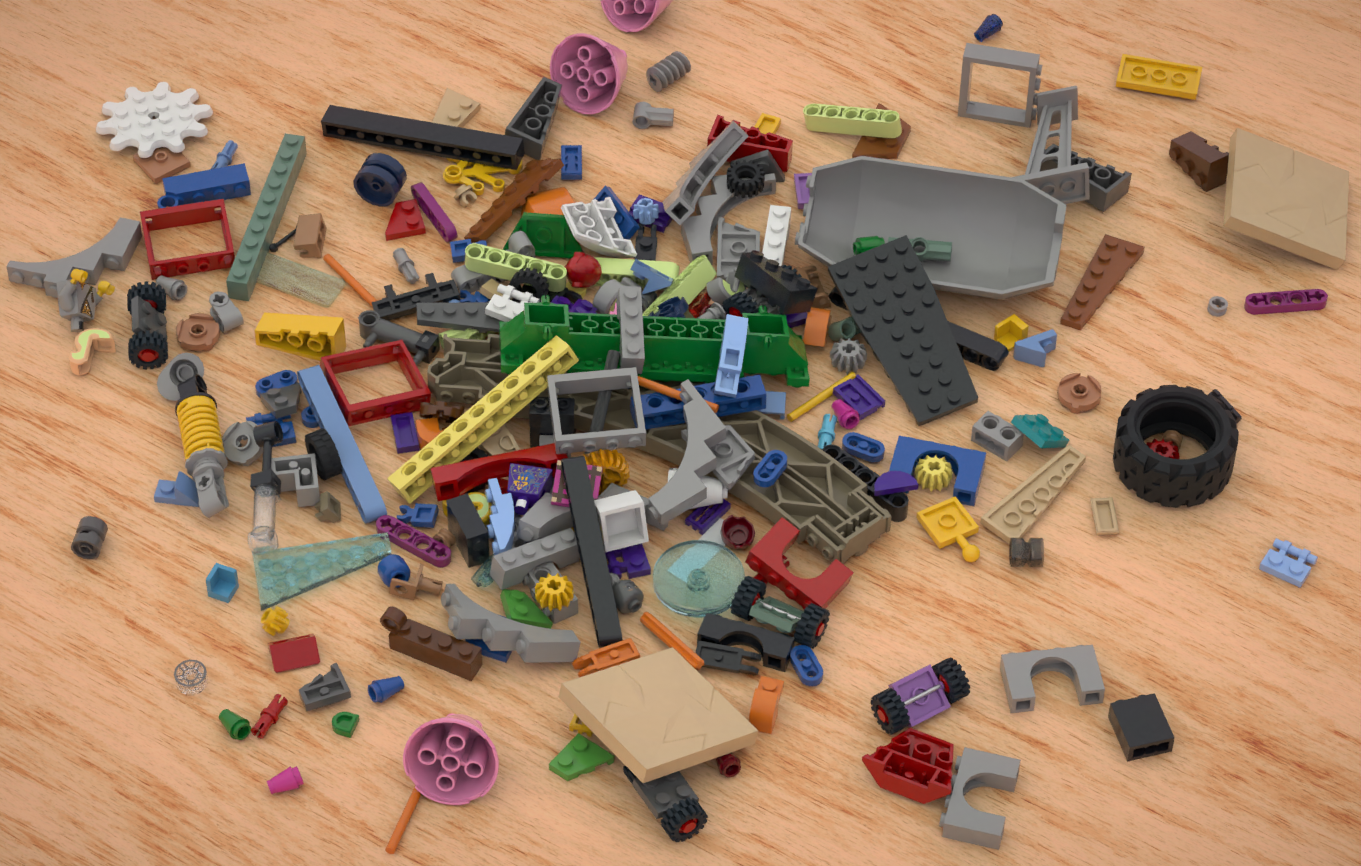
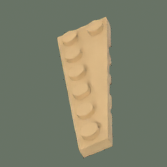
[980,445,1086,547]

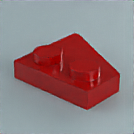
[385,199,426,241]

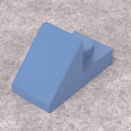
[630,259,673,294]
[1013,329,1057,367]
[154,471,199,507]

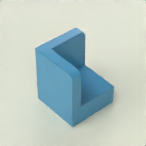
[206,563,239,603]

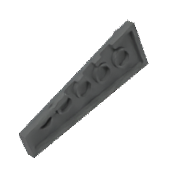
[416,302,521,333]

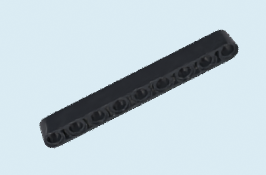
[829,286,1009,371]
[561,456,623,648]

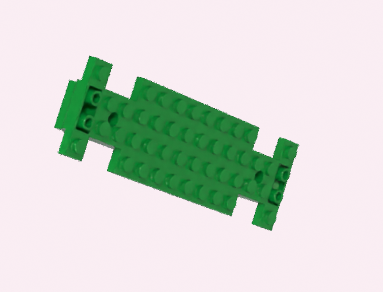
[499,295,810,388]

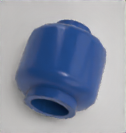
[378,554,410,588]

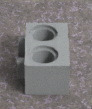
[971,411,1024,461]

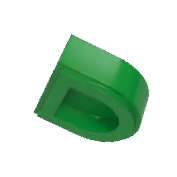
[332,712,359,738]

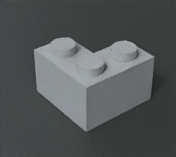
[271,453,320,507]

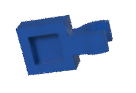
[450,239,487,263]

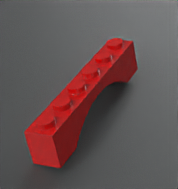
[430,443,568,501]

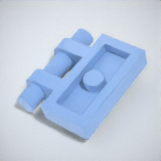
[1259,538,1318,588]

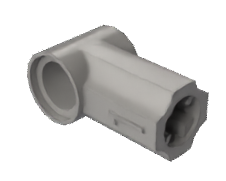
[632,102,674,129]

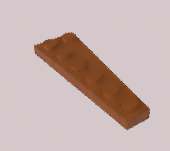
[464,158,564,243]
[1060,234,1145,331]

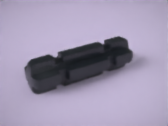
[1208,389,1242,423]

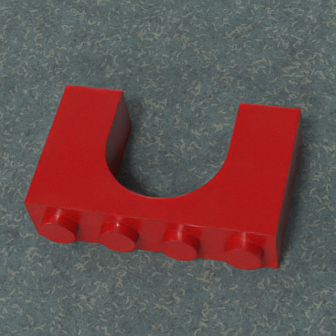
[745,517,854,609]

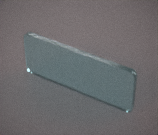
[256,253,345,308]

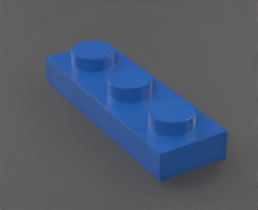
[593,185,640,240]

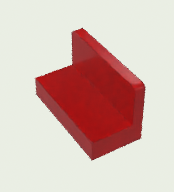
[268,634,320,673]

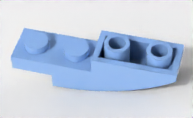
[714,314,748,398]
[485,478,515,555]

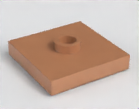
[133,147,191,184]

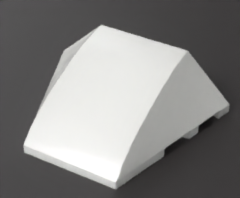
[561,197,637,258]

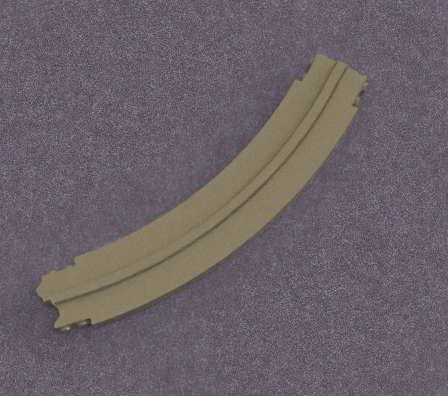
[427,334,891,564]

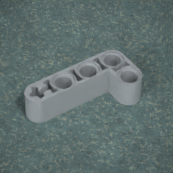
[451,231,535,293]

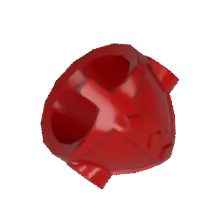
[564,252,602,288]

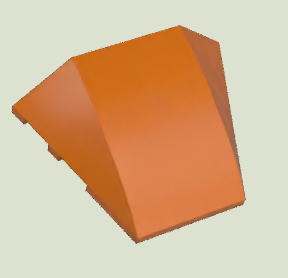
[521,187,577,216]

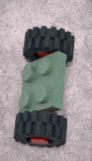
[731,576,830,649]

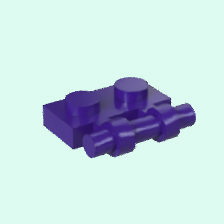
[605,543,651,579]

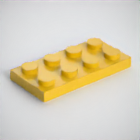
[1116,54,1202,100]

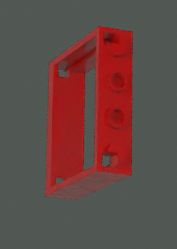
[140,199,235,280]
[320,340,431,427]

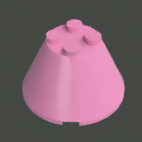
[600,0,673,32]
[550,33,628,114]
[403,713,499,805]

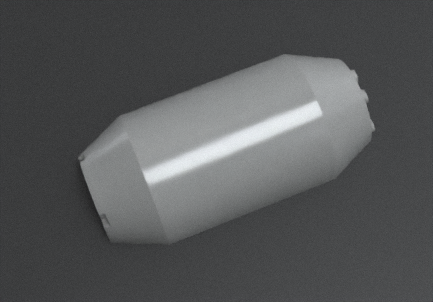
[795,156,1067,300]

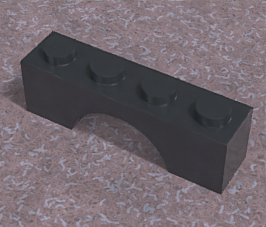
[697,613,795,672]

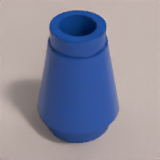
[368,676,404,703]

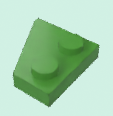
[500,589,553,629]

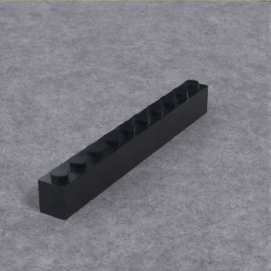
[321,105,525,170]

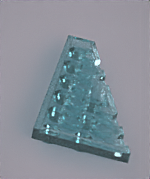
[252,532,392,611]

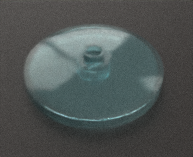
[653,540,745,618]

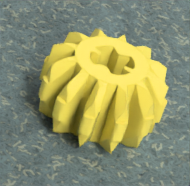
[914,455,953,492]

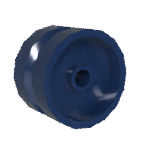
[353,153,407,207]

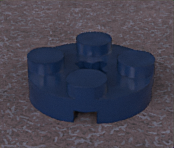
[648,296,689,318]

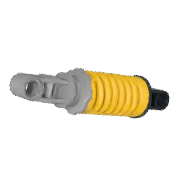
[175,374,229,518]

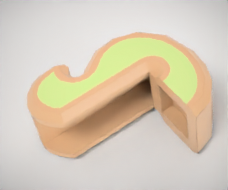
[68,328,116,376]

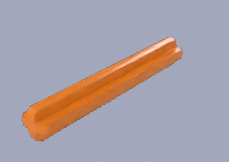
[640,612,704,671]

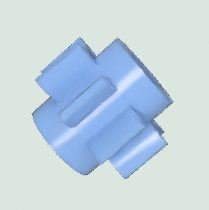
[633,198,659,225]

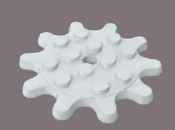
[96,82,213,158]

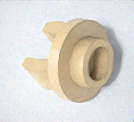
[454,184,477,207]

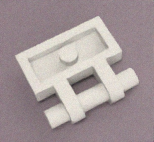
[485,284,540,322]

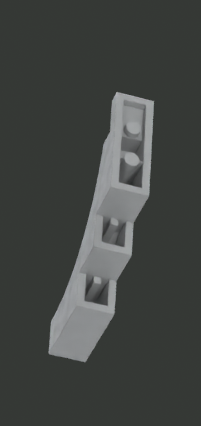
[647,379,726,525]
[517,483,669,543]

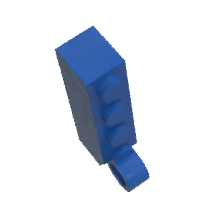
[157,163,251,209]

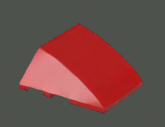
[862,728,954,804]

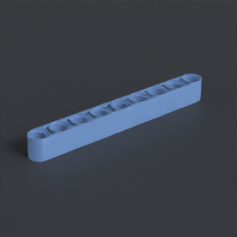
[297,365,387,524]

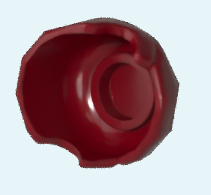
[720,515,755,550]

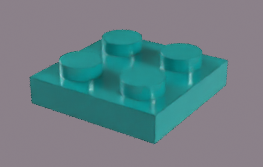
[1011,414,1070,448]

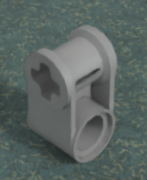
[209,291,244,333]

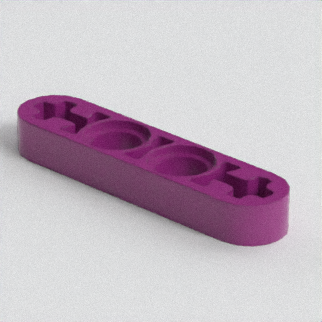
[411,182,458,242]
[1244,289,1328,315]
[376,515,451,568]

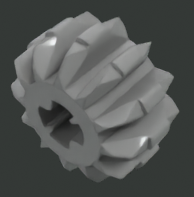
[830,337,867,374]

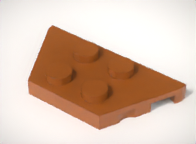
[852,103,911,159]

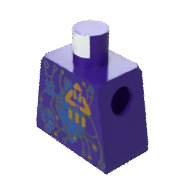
[508,463,553,515]

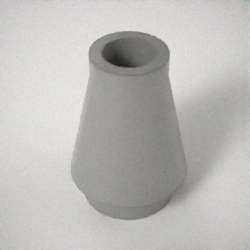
[156,275,187,300]

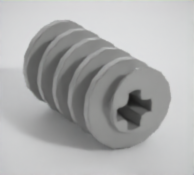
[646,51,691,92]

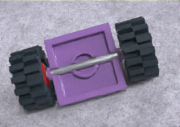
[870,657,970,735]

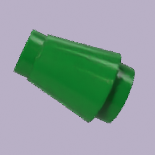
[219,709,251,740]

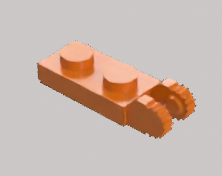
[572,638,640,677]

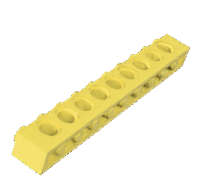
[387,335,579,504]

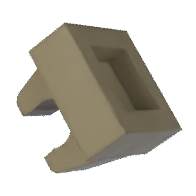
[315,491,341,523]

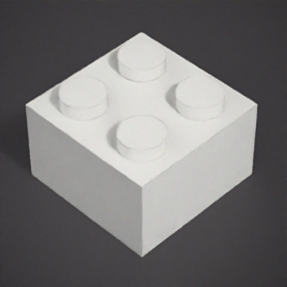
[594,490,649,552]

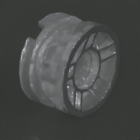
[174,659,209,696]

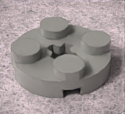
[222,421,263,466]

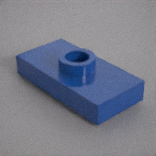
[561,145,582,180]

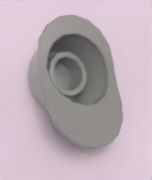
[157,353,204,401]

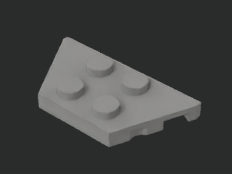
[717,217,760,280]
[681,425,755,490]

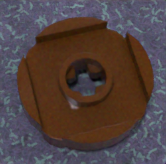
[419,401,464,423]

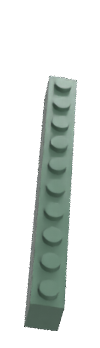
[226,133,307,301]

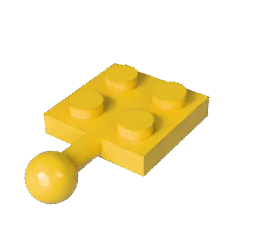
[916,496,980,563]

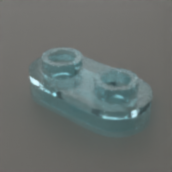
[471,553,494,587]

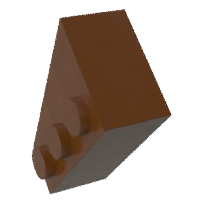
[1169,131,1229,192]

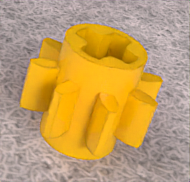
[261,606,290,636]

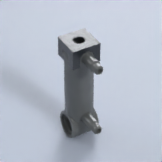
[358,310,440,366]

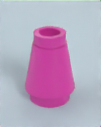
[831,399,860,429]
[267,766,304,794]

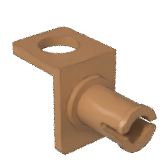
[389,564,443,601]

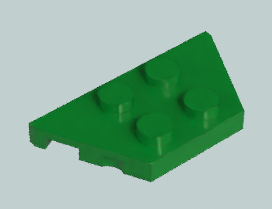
[503,212,584,258]

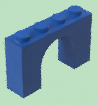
[889,436,986,506]

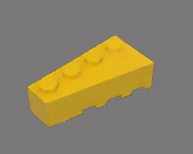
[254,312,346,361]

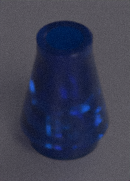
[974,14,1003,42]

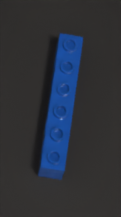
[630,375,767,429]

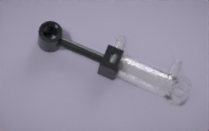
[248,421,283,554]

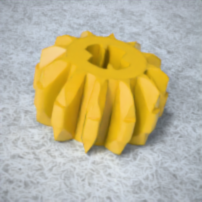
[535,573,574,612]

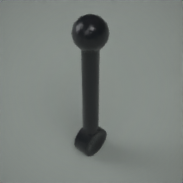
[269,226,297,252]

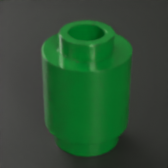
[853,236,885,255]

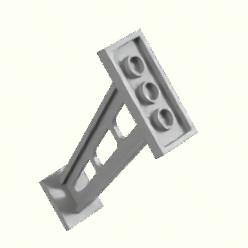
[1012,86,1090,204]

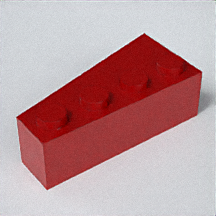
[707,114,793,172]

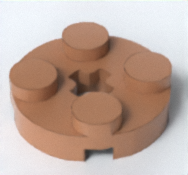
[176,313,220,351]
[1057,373,1101,414]

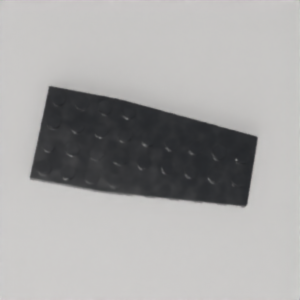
[828,235,978,426]

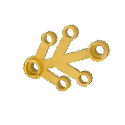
[443,160,522,196]

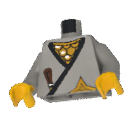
[57,269,115,333]

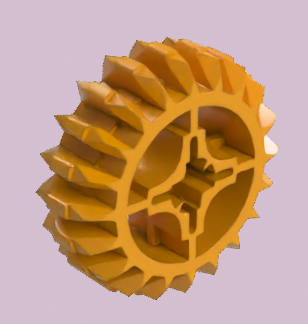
[583,449,630,496]

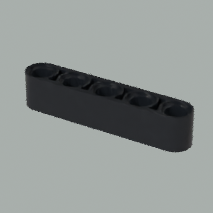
[822,444,909,522]

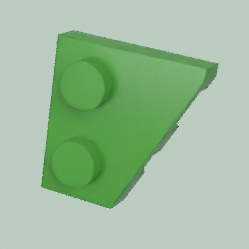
[549,733,614,781]

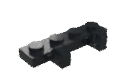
[372,273,461,321]

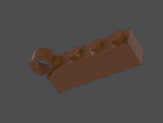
[380,606,483,682]

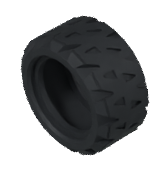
[1113,385,1239,508]

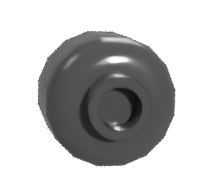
[612,580,644,613]

